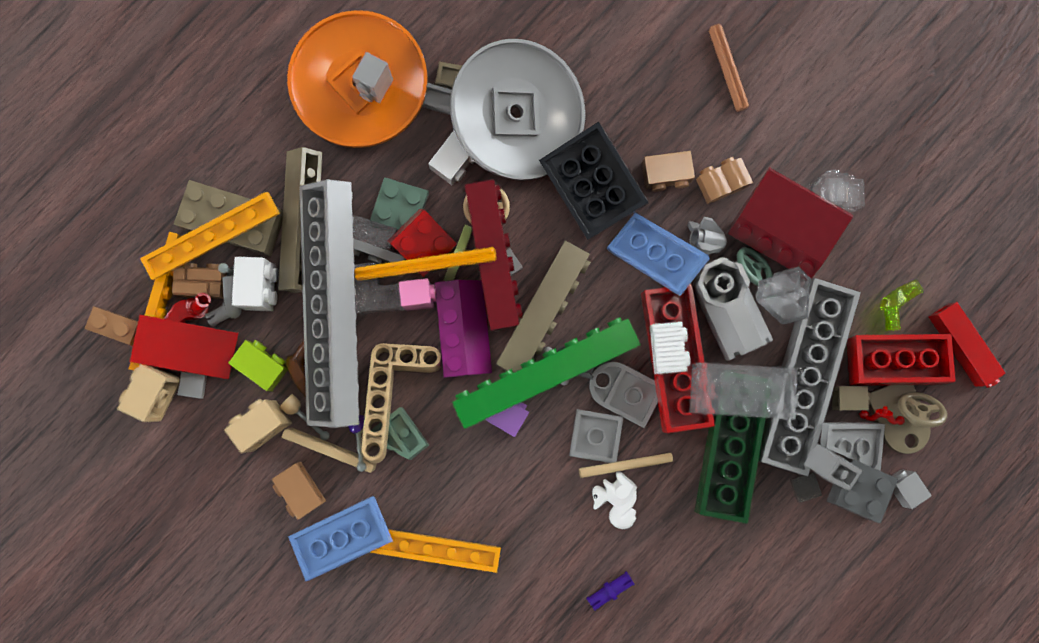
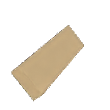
[282,427,377,473]

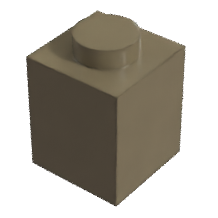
[832,386,871,410]

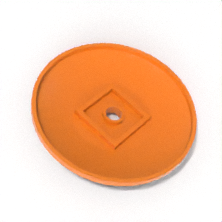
[287,10,428,148]

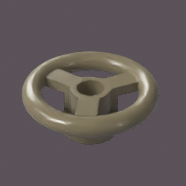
[898,392,947,427]

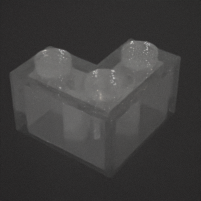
[810,170,865,211]
[354,262,405,315]
[756,266,811,325]

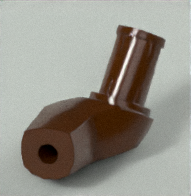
[286,338,306,398]

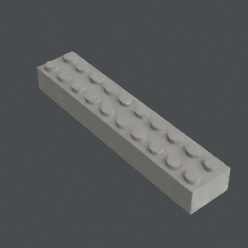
[299,180,360,427]

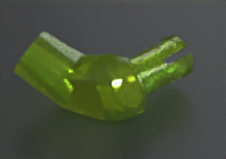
[880,279,924,331]

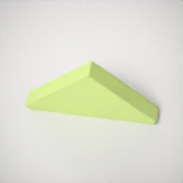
[443,225,473,281]

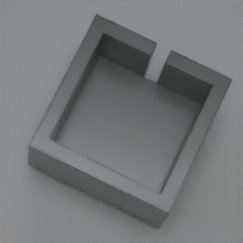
[827,458,898,524]

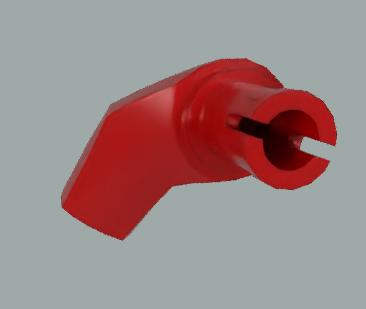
[164,293,211,323]

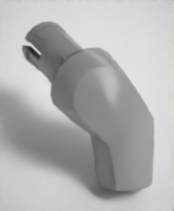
[205,276,242,327]

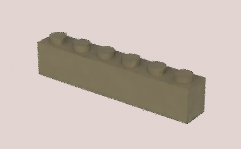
[278,147,322,293]
[496,240,591,373]

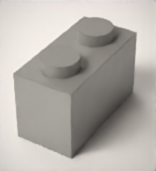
[352,52,393,103]
[804,444,862,491]

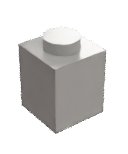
[892,469,932,509]

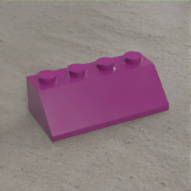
[435,280,492,378]

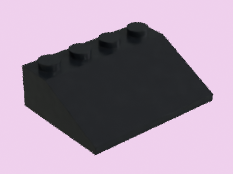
[539,121,649,240]

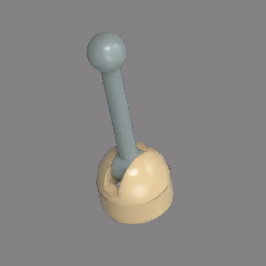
[279,394,330,440]

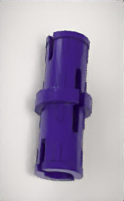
[587,571,635,611]

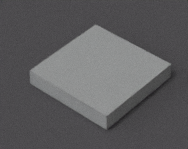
[569,409,623,463]

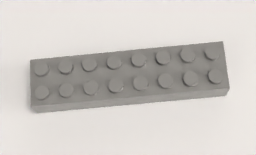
[758,278,861,476]

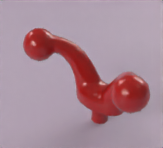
[859,406,905,425]

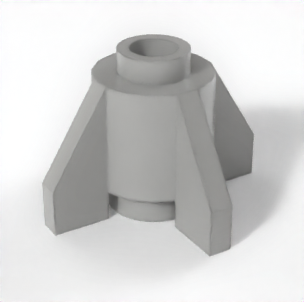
[687,217,727,254]

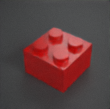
[387,208,457,277]

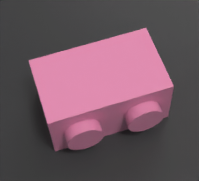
[399,279,437,311]

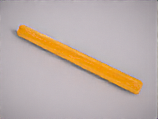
[354,248,496,281]

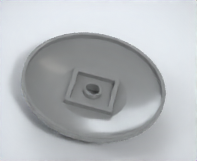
[450,39,585,180]

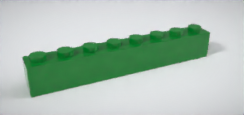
[452,317,641,429]

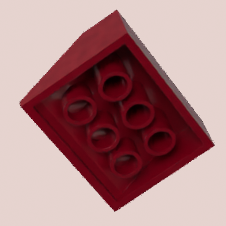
[728,167,853,281]

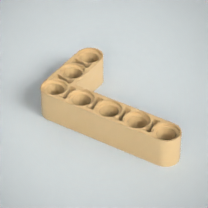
[361,343,442,463]

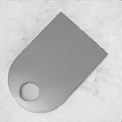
[589,362,658,428]

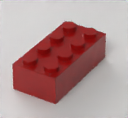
[847,334,956,386]

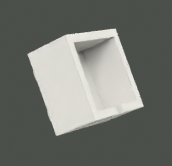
[232,257,278,311]

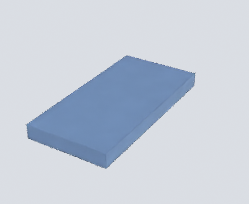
[607,212,710,296]
[288,497,393,581]

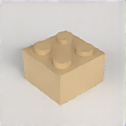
[117,365,180,422]
[224,399,292,453]

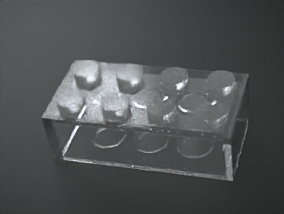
[690,363,797,419]

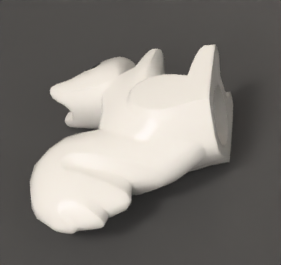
[592,471,637,529]

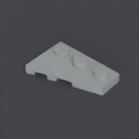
[820,423,885,471]

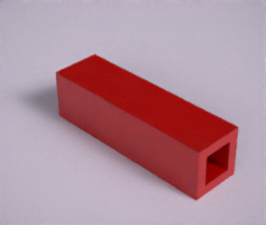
[928,302,1006,388]

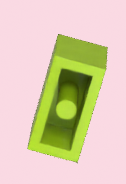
[229,340,288,391]

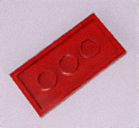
[130,315,238,379]

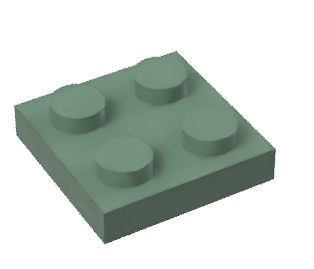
[370,177,429,230]

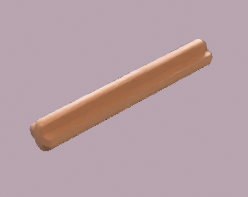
[709,24,749,111]

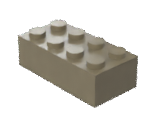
[174,180,283,257]

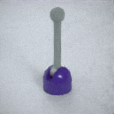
[348,415,367,472]

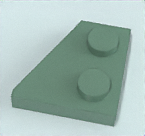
[371,407,429,460]

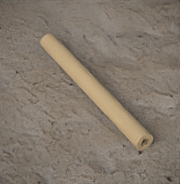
[579,453,673,478]

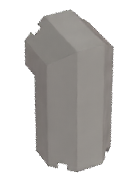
[692,257,773,361]

